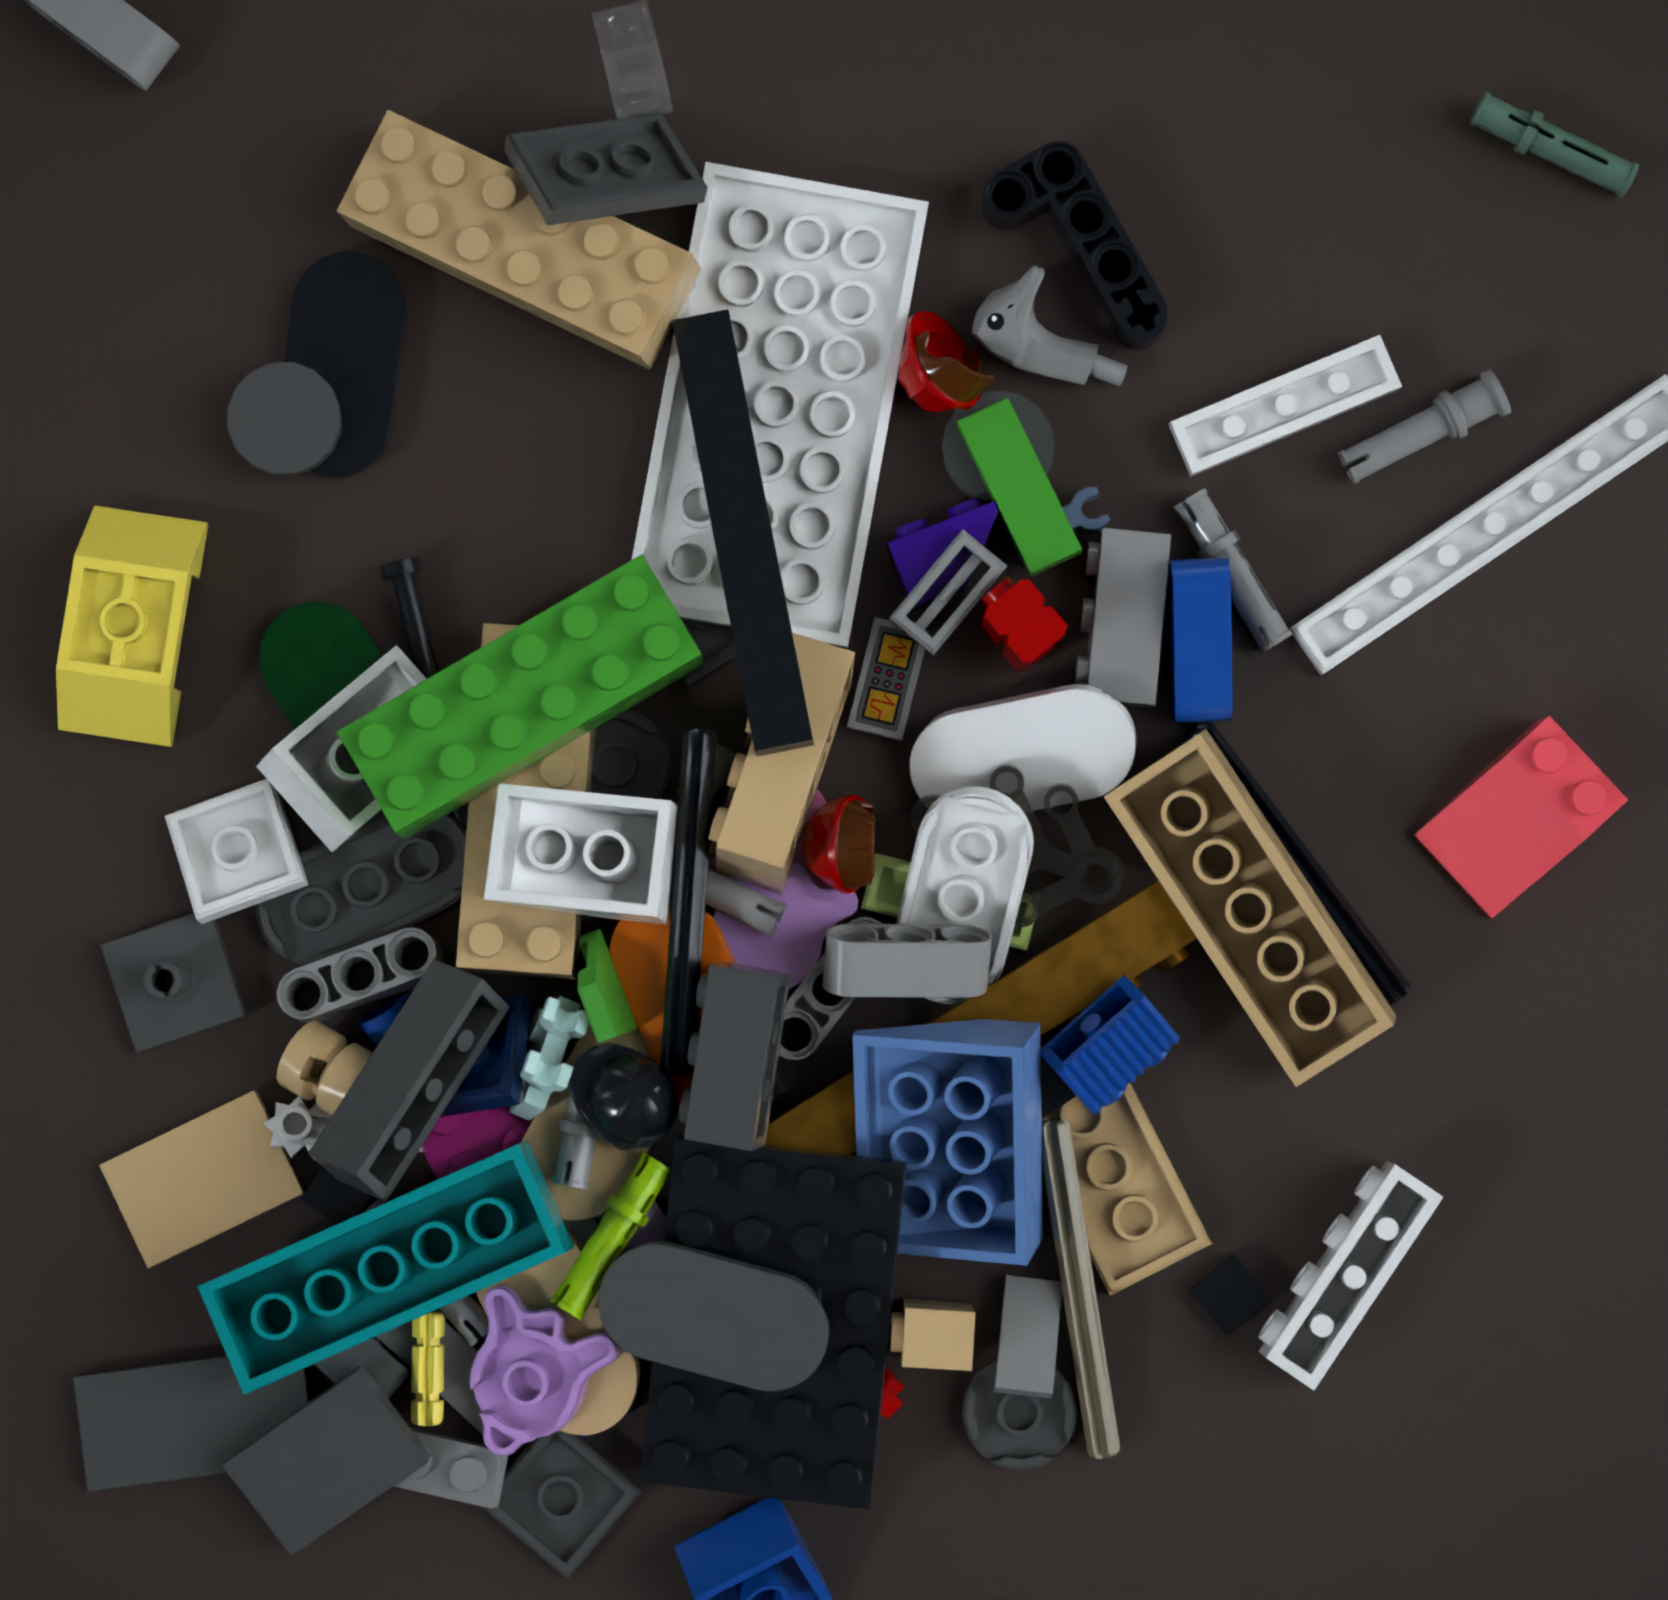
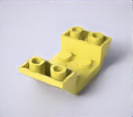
[56,505,208,747]

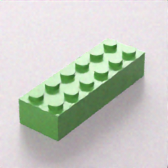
[337,554,704,840]

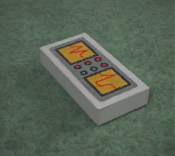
[847,617,930,742]

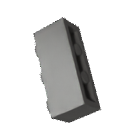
[1074,528,1171,709]

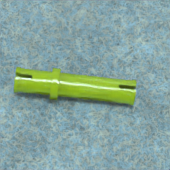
[549,1152,671,1321]

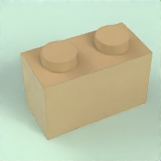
[889,1299,976,1371]

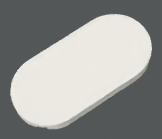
[909,684,1137,813]
[896,786,1034,1004]

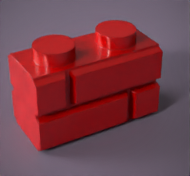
[980,577,1068,672]

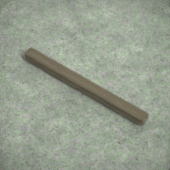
[1042,1118,1120,1459]

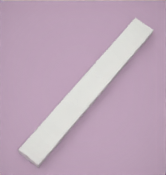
[1289,374,1668,675]

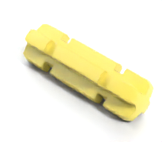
[411,1311,445,1426]

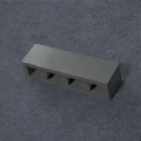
[308,959,510,1202]

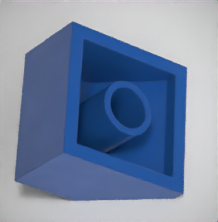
[674,1497,834,1600]

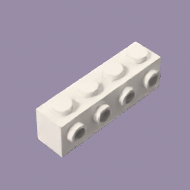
[1258,1161,1443,1390]

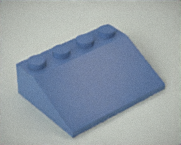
[853,1019,1044,1266]

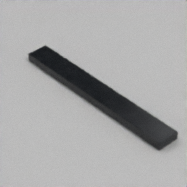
[672,309,814,757]

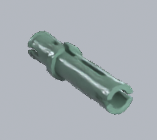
[1469,91,1639,198]

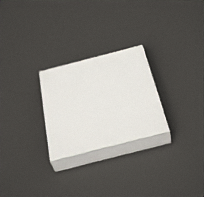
[165,778,309,924]

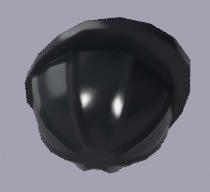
[569,1043,678,1150]

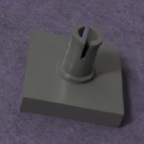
[100,913,248,1053]

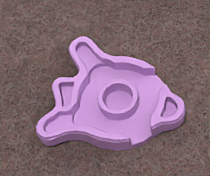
[713,863,859,989]
[470,1284,621,1456]

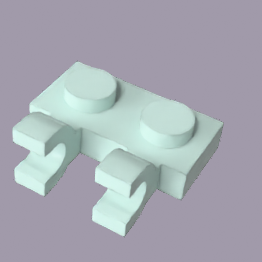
[509,996,589,1121]

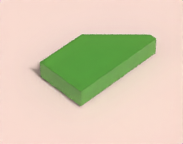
[578,929,638,1043]

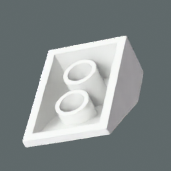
[256,645,426,853]
[484,783,678,925]

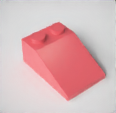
[1413,715,1628,919]

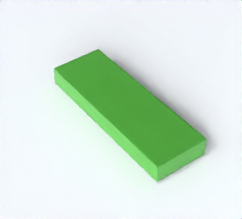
[956,398,1083,577]

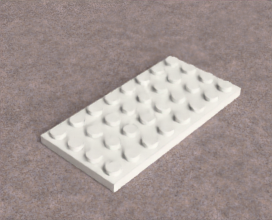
[632,162,929,649]

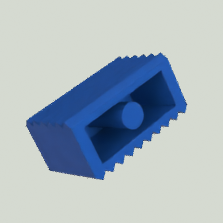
[1041,975,1180,1114]

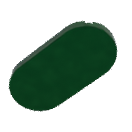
[259,601,384,730]

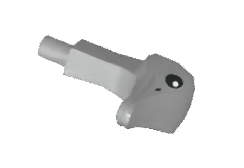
[972,265,1128,387]

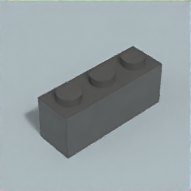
[679,962,791,1151]

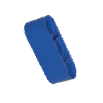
[1168,557,1233,723]

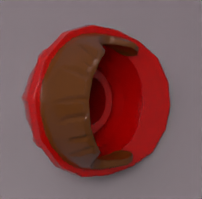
[898,310,995,412]
[801,795,876,894]

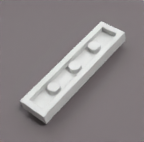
[1169,335,1402,477]

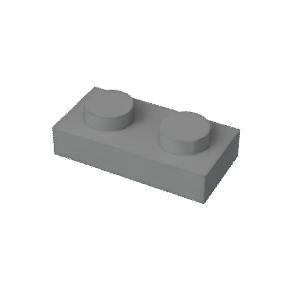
[394,1428,508,1509]

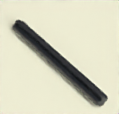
[1185,721,1411,1005]
[660,728,717,1076]

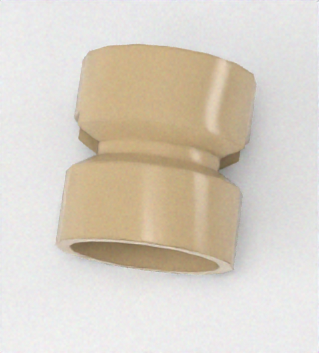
[276,1020,373,1115]

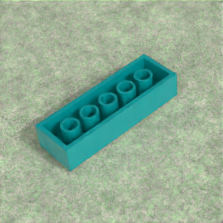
[197,1141,575,1395]

